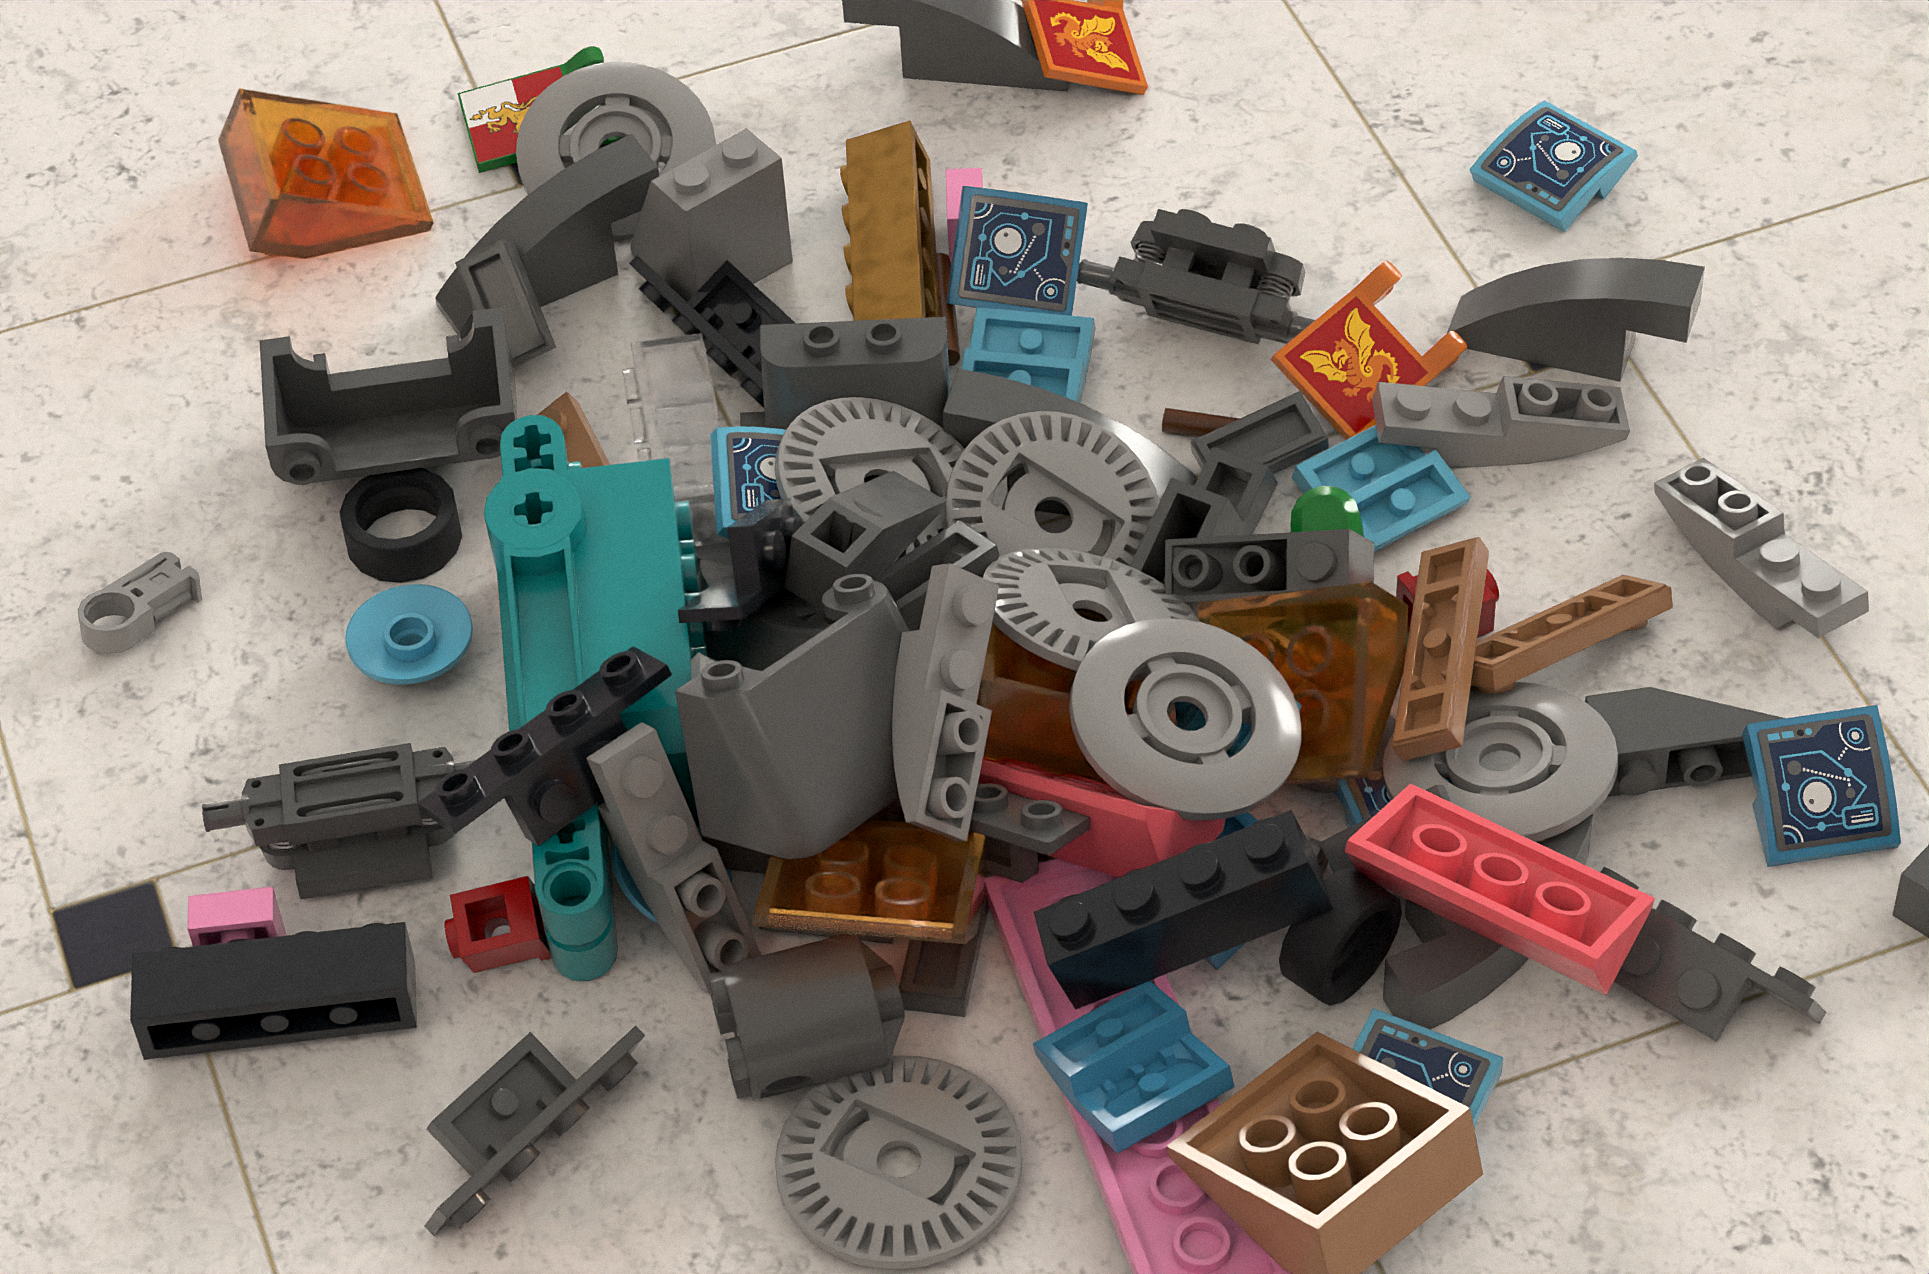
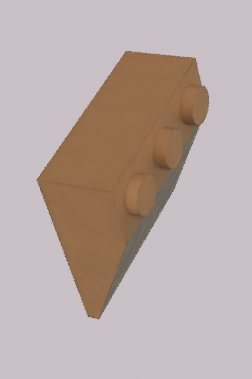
[1166,1031,1483,1274]

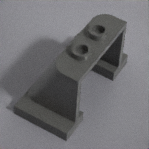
[740,317,951,493]

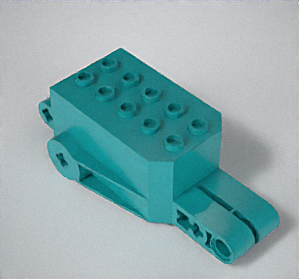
[484,415,707,981]

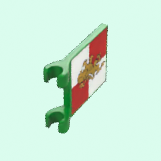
[457,46,624,173]

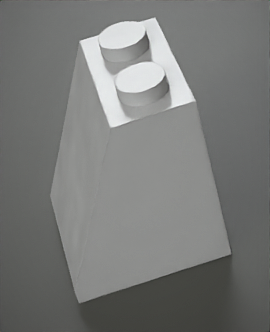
[630,128,793,302]

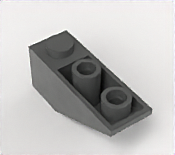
[784,471,947,611]
[1165,529,1374,609]
[1585,687,1784,797]

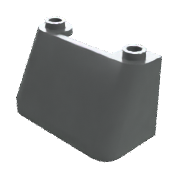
[259,307,517,485]
[675,574,910,859]

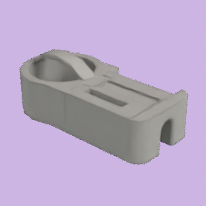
[78,552,202,654]

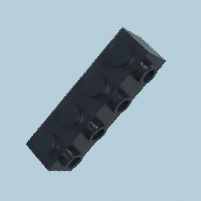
[1034,810,1333,1010]
[130,922,417,1060]

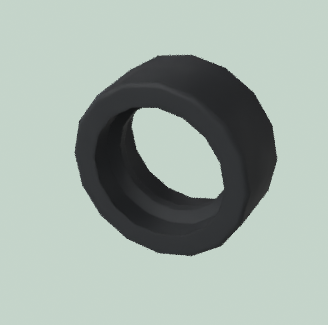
[339,468,462,583]
[1279,868,1402,1006]

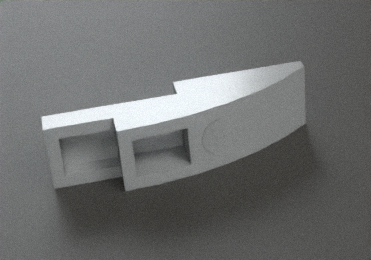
[1372,376,1630,467]
[1654,458,1869,638]
[892,563,999,842]
[587,722,761,994]

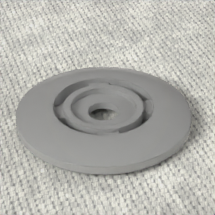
[516,62,716,240]
[775,397,965,564]
[944,411,1160,619]
[983,548,1200,681]
[1069,618,1302,820]
[1383,682,1618,842]
[775,1055,1023,1270]

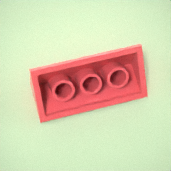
[978,753,1226,878]
[1345,784,1655,995]

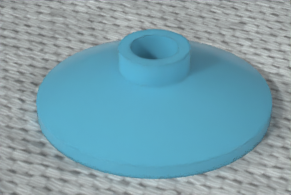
[345,584,473,685]

